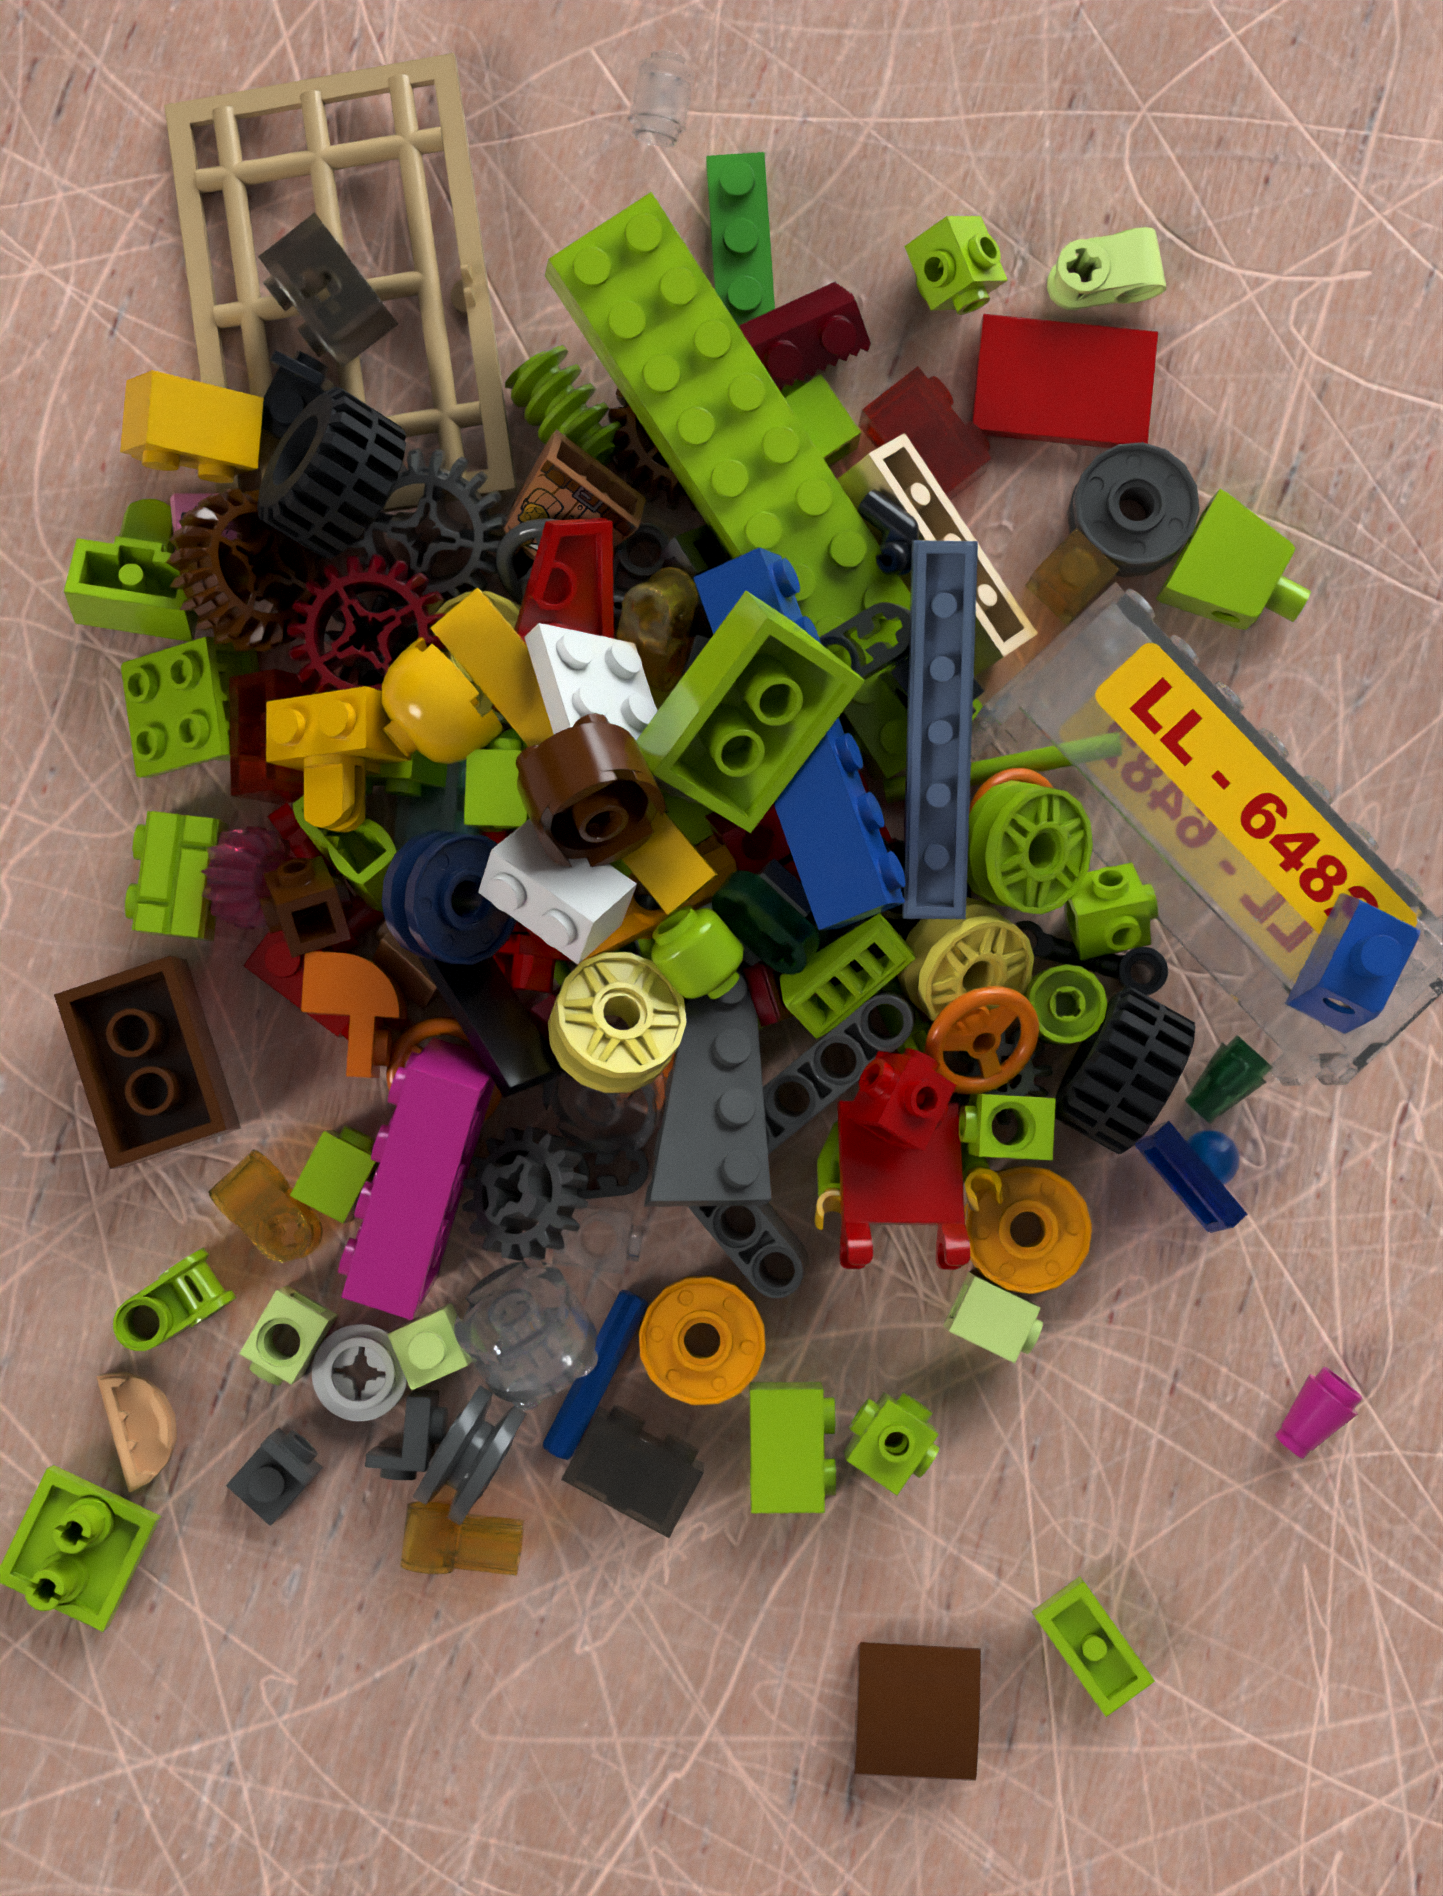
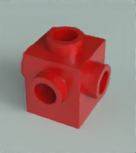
[846,1048,957,1152]

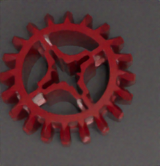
[287,554,450,694]

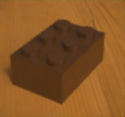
[54,956,241,1169]

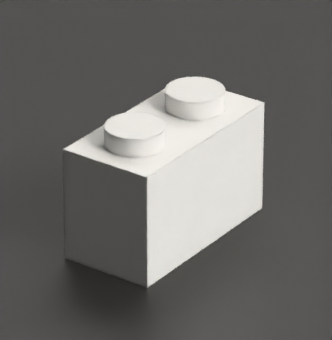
[478,819,637,964]

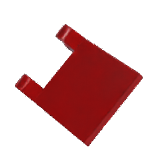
[837,1100,970,1270]

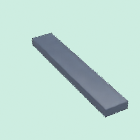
[902,540,978,919]

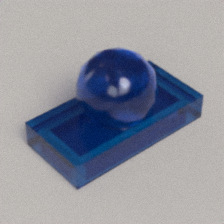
[1135,1121,1248,1233]

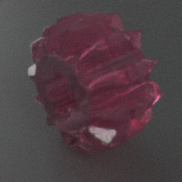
[200,826,295,929]

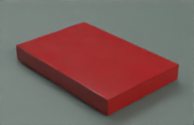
[970,314,1158,449]

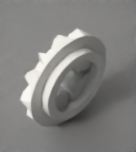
[312,1323,407,1421]

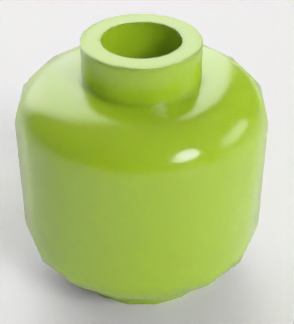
[651,905,744,999]

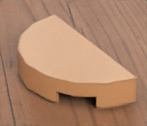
[96,1372,177,1493]

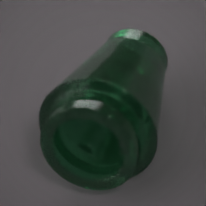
[1184,1035,1273,1124]

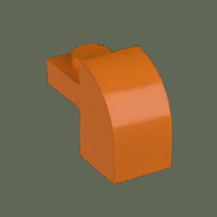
[301,951,407,1078]

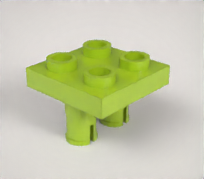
[0,1465,162,1632]

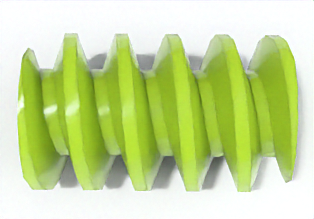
[505,345,622,466]

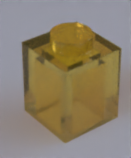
[1025,528,1120,626]

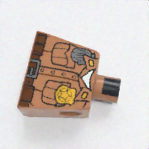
[503,429,646,576]

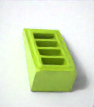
[779,913,916,1039]

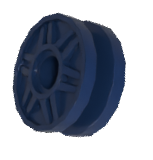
[381,830,517,965]

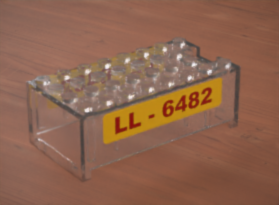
[971,582,1443,1086]

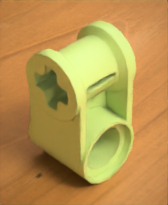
[1047,227,1166,310]

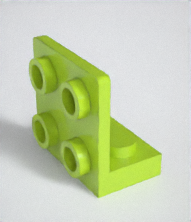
[121,636,266,778]

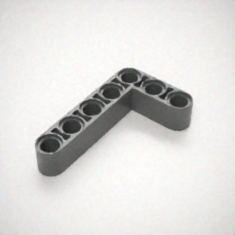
[688,991,916,1298]

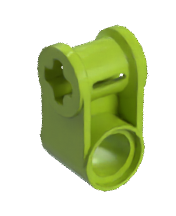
[113,1248,237,1351]

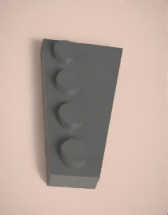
[644,961,771,1207]

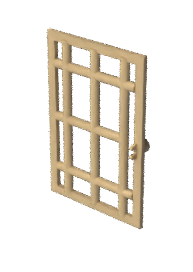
[164,53,517,537]

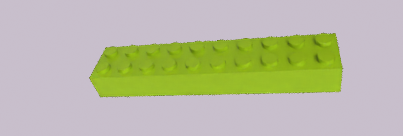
[545,192,986,780]

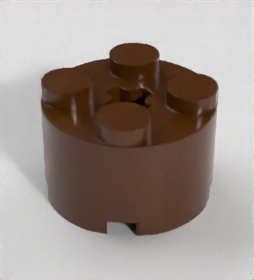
[515,713,665,867]

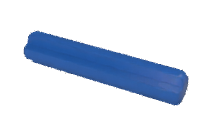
[543,1290,648,1460]

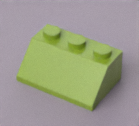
[636,591,865,833]

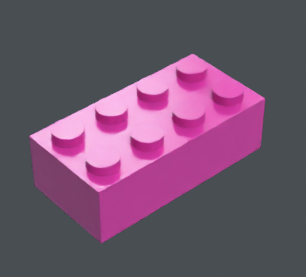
[338,1037,495,1320]

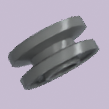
[1067,442,1200,577]
[413,1386,527,1526]

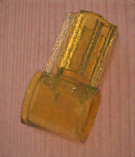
[400,1501,525,1576]

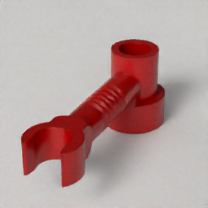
[267,803,385,953]

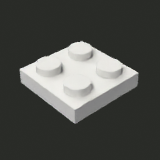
[524,623,658,740]

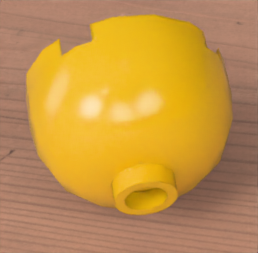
[382,637,503,764]

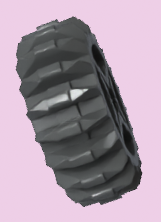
[350,448,508,612]

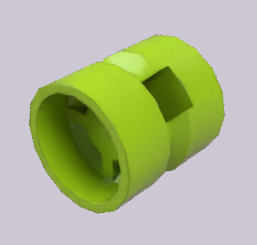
[1023,964,1107,1045]

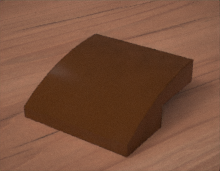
[854,1642,981,1781]

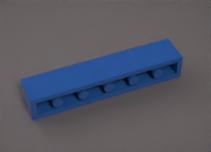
[693,547,906,930]

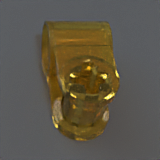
[616,567,698,693]
[208,1149,323,1262]

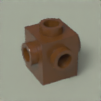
[259,856,353,958]

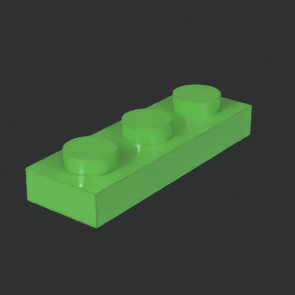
[706,152,775,326]

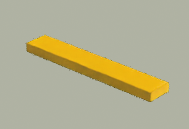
[431,587,718,916]

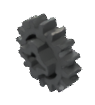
[462,1126,589,1261]

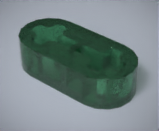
[712,870,820,975]

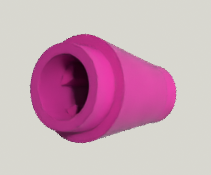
[1275,1366,1363,1459]

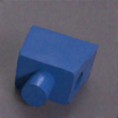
[1285,893,1421,1034]

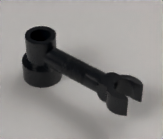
[1016,921,1168,996]

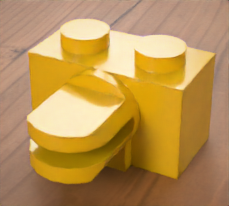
[120,370,264,483]
[266,686,411,833]

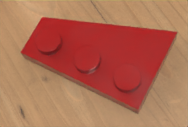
[491,518,614,713]

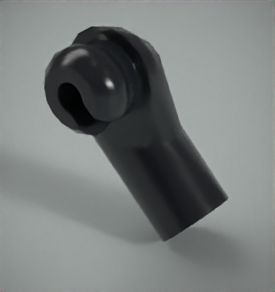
[857,489,919,576]

